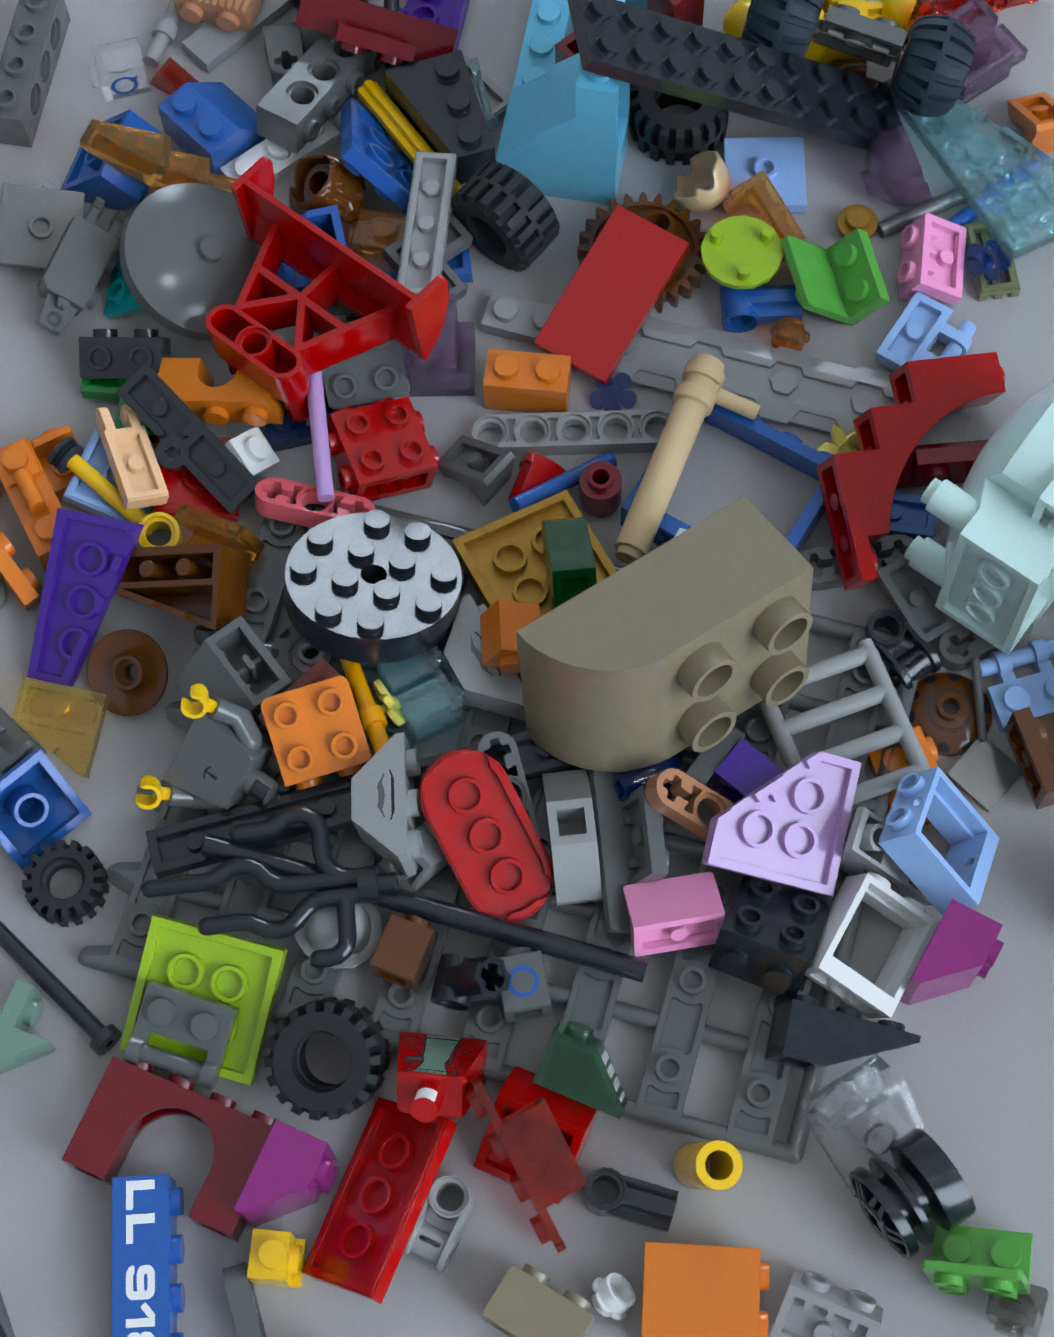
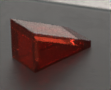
[149,57,199,95]

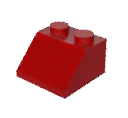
[473,1065,601,1205]

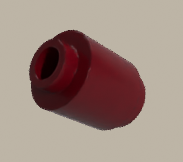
[579,461,622,518]

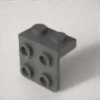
[313,314,410,409]

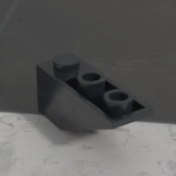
[765,995,921,1071]

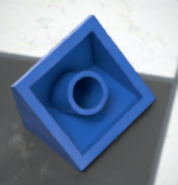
[0,747,92,870]

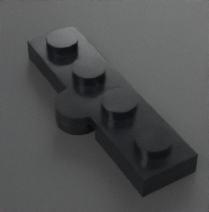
[116,363,259,515]

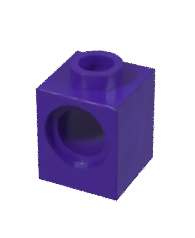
[712,738,784,803]

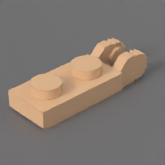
[95,404,169,510]

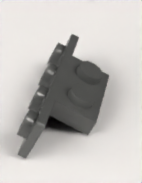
[589,770,669,934]

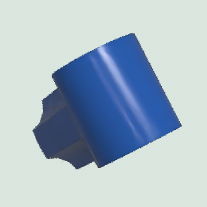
[719,284,803,333]

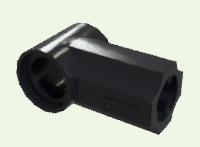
[430,953,511,1011]
[582,1167,679,1233]

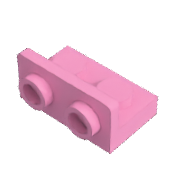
[896,212,967,305]

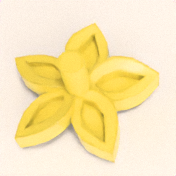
[817,424,858,454]
[373,679,406,726]

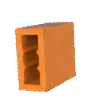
[640,1242,769,1337]

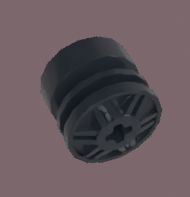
[849,1128,976,1259]

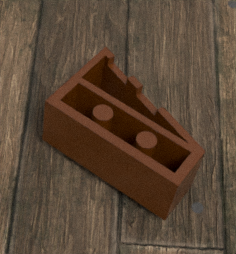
[114,543,250,631]

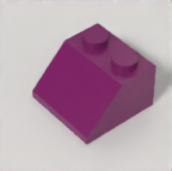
[900,899,1004,1005]
[233,1120,339,1227]

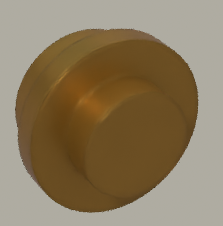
[837,204,878,239]

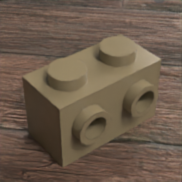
[481,1263,595,1337]

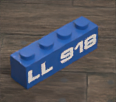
[111,1174,185,1337]

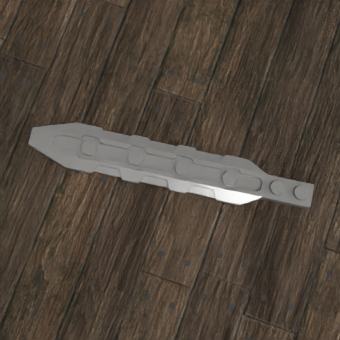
[481,290,970,445]

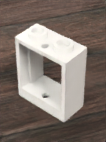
[805,872,939,1019]

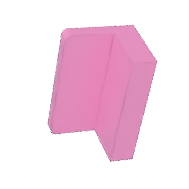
[623,872,725,957]

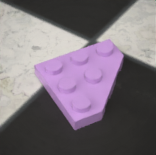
[701,751,862,896]

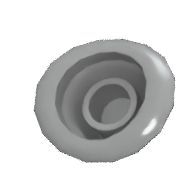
[294,891,383,969]

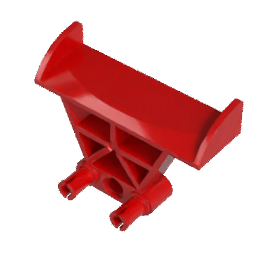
[205,156,449,422]

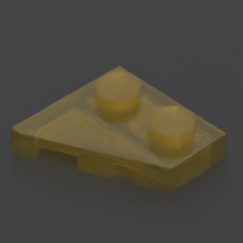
[12,676,110,778]

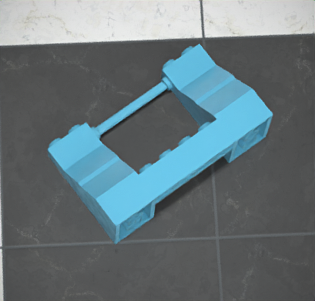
[496,0,648,205]

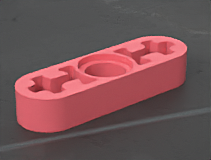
[255,477,376,528]

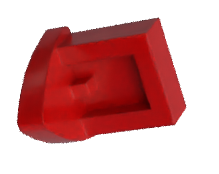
[507,452,566,501]

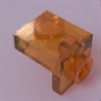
[347,209,406,259]

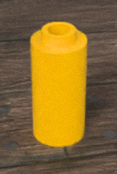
[673,1140,743,1190]

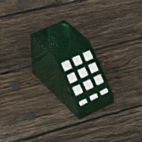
[533,1020,628,1119]

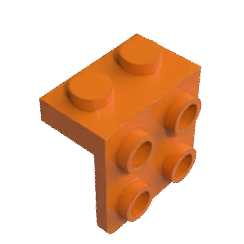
[261,675,372,790]

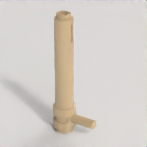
[614,353,761,564]

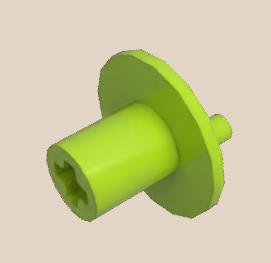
[701,215,783,290]

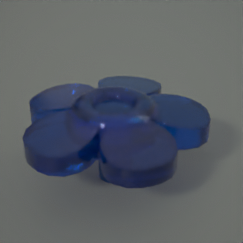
[965,240,1012,281]
[589,372,637,411]

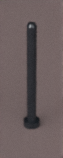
[0,920,122,1056]

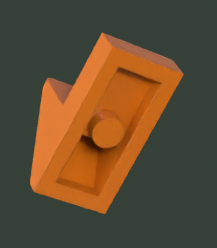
[1007,92,1054,158]

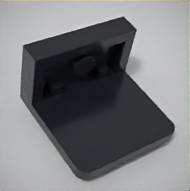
[708,875,830,999]

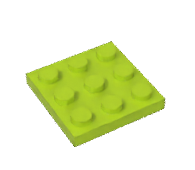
[119,914,288,1086]

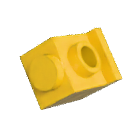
[247,1228,307,1289]

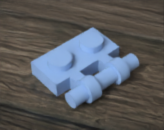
[874,291,977,371]
[980,638,1054,733]

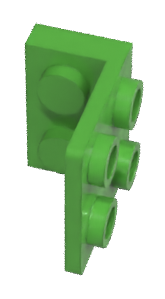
[781,228,890,326]
[922,1223,1034,1301]

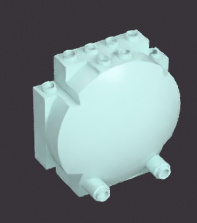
[904,381,1054,655]

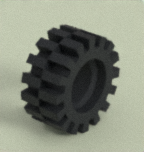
[22,840,110,927]

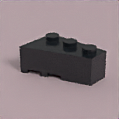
[384,50,496,184]

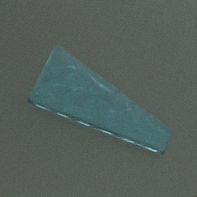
[885,79,1054,261]

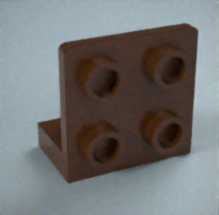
[1004,707,1054,810]

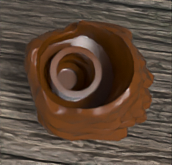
[289,152,368,228]

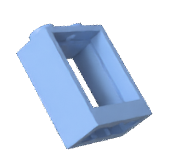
[878,766,1000,915]

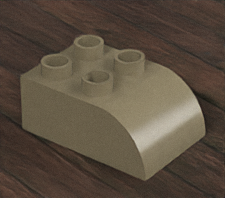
[516,496,813,772]

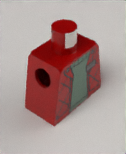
[397,1031,487,1123]

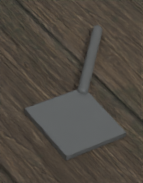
[946,657,1022,812]

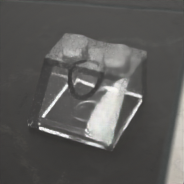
[799,1054,927,1198]

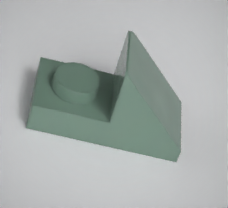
[0,978,56,1074]

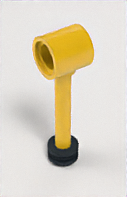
[48,437,184,547]

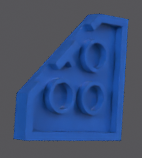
[341,97,414,217]

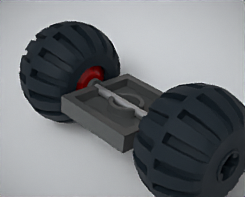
[741,0,976,117]

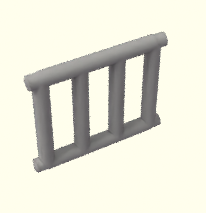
[758,638,930,805]

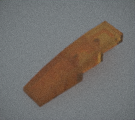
[80,119,238,194]

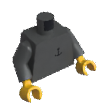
[135,683,279,810]

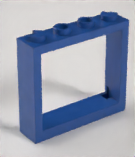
[620,404,833,553]

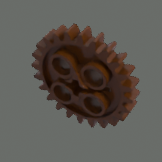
[577,192,707,313]

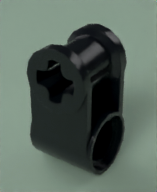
[865,608,942,690]

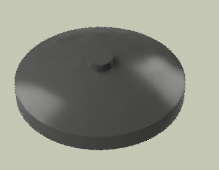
[120,183,277,341]

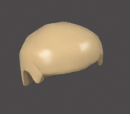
[673,150,731,213]

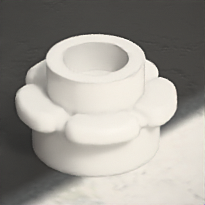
[592,1273,636,1320]

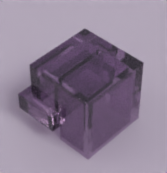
[948,0,1028,108]
[405,294,476,397]

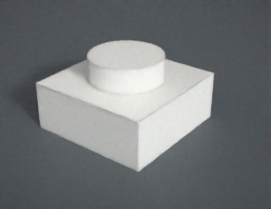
[224,427,280,476]

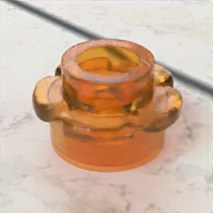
[770,317,810,351]

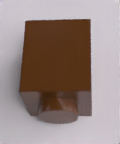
[369,914,437,992]

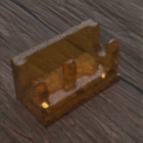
[722,170,806,262]

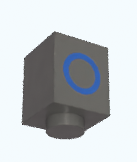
[500,947,552,1023]

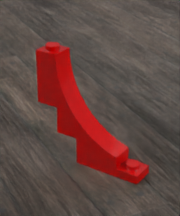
[816,352,1006,591]

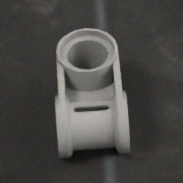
[403,1174,474,1273]

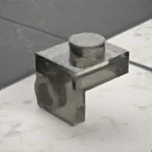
[985,1284,1049,1337]

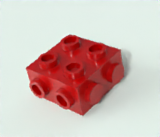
[327,396,440,501]

